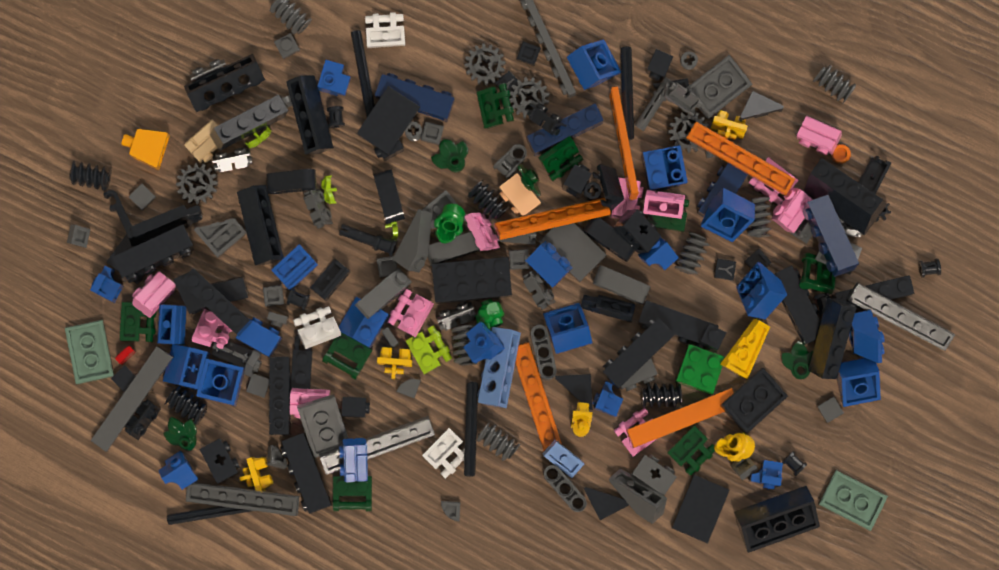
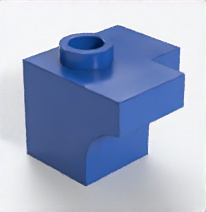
[317,60,351,96]
[638,237,679,270]
[90,266,124,303]
[463,322,505,363]
[592,381,623,417]
[158,451,198,490]
[749,460,783,489]

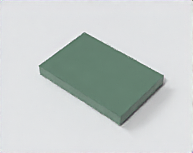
[65,320,114,385]
[818,470,888,531]

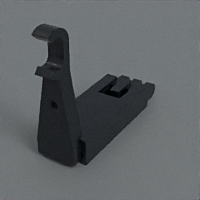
[103,190,203,246]

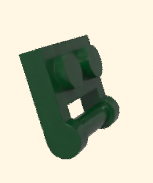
[799,253,836,295]
[322,333,373,380]
[333,476,372,512]

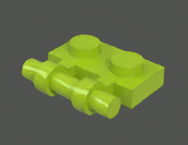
[406,325,452,375]

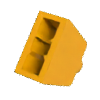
[121,129,170,170]

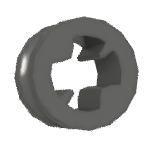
[680,52,698,70]

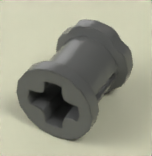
[405,122,422,142]

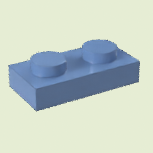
[542,440,584,478]

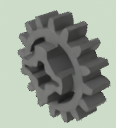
[464,43,506,86]
[509,77,549,119]
[668,112,709,154]
[176,163,218,205]

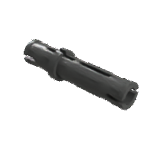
[634,77,673,131]

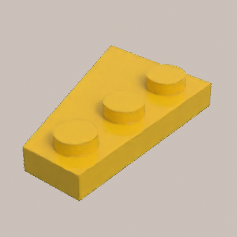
[720,319,770,379]

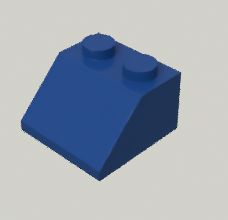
[567,39,621,90]
[701,188,755,243]
[339,297,389,349]
[543,303,593,354]
[837,358,881,407]
[196,359,245,406]

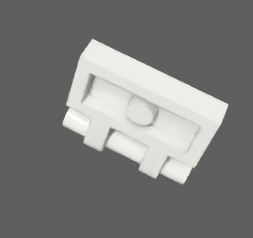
[365,12,405,48]
[293,306,341,349]
[422,428,465,479]

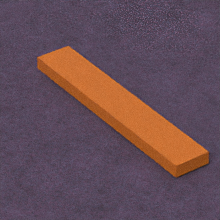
[609,87,639,200]
[686,122,795,196]
[494,198,611,240]
[515,342,562,451]
[626,388,734,448]

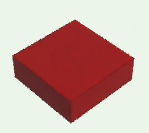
[115,346,136,365]

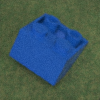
[641,145,688,191]
[736,262,787,320]
[849,310,885,363]
[163,344,210,390]

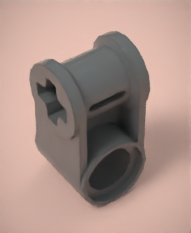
[493,144,527,181]

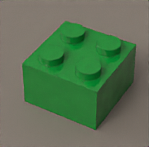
[675,344,725,395]

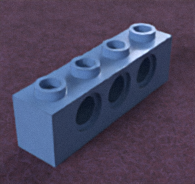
[478,327,521,408]

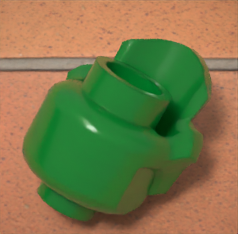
[434,203,465,244]
[475,299,505,330]

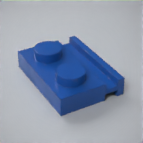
[271,244,318,291]

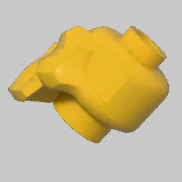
[714,433,755,462]

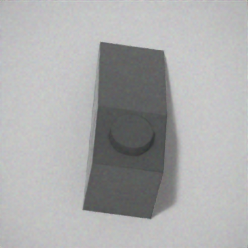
[392,209,432,273]
[355,268,412,319]
[609,469,667,524]

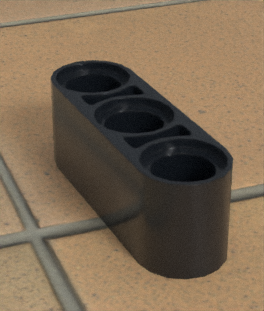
[266,169,316,194]
[373,169,405,224]
[582,217,635,262]

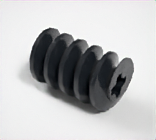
[69,160,112,191]
[468,179,510,221]
[642,383,682,408]
[164,386,207,426]

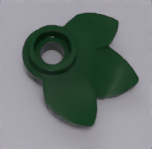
[431,139,468,173]
[517,164,541,196]
[782,341,813,380]
[163,417,197,451]

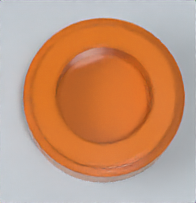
[831,144,851,164]

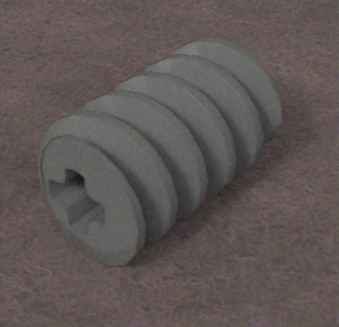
[269,0,312,34]
[812,65,856,105]
[747,197,772,238]
[674,232,710,275]
[452,325,478,366]
[477,422,521,461]

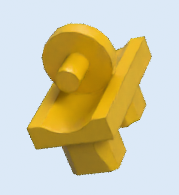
[710,110,748,140]
[377,347,413,379]
[571,402,593,437]
[239,457,274,491]

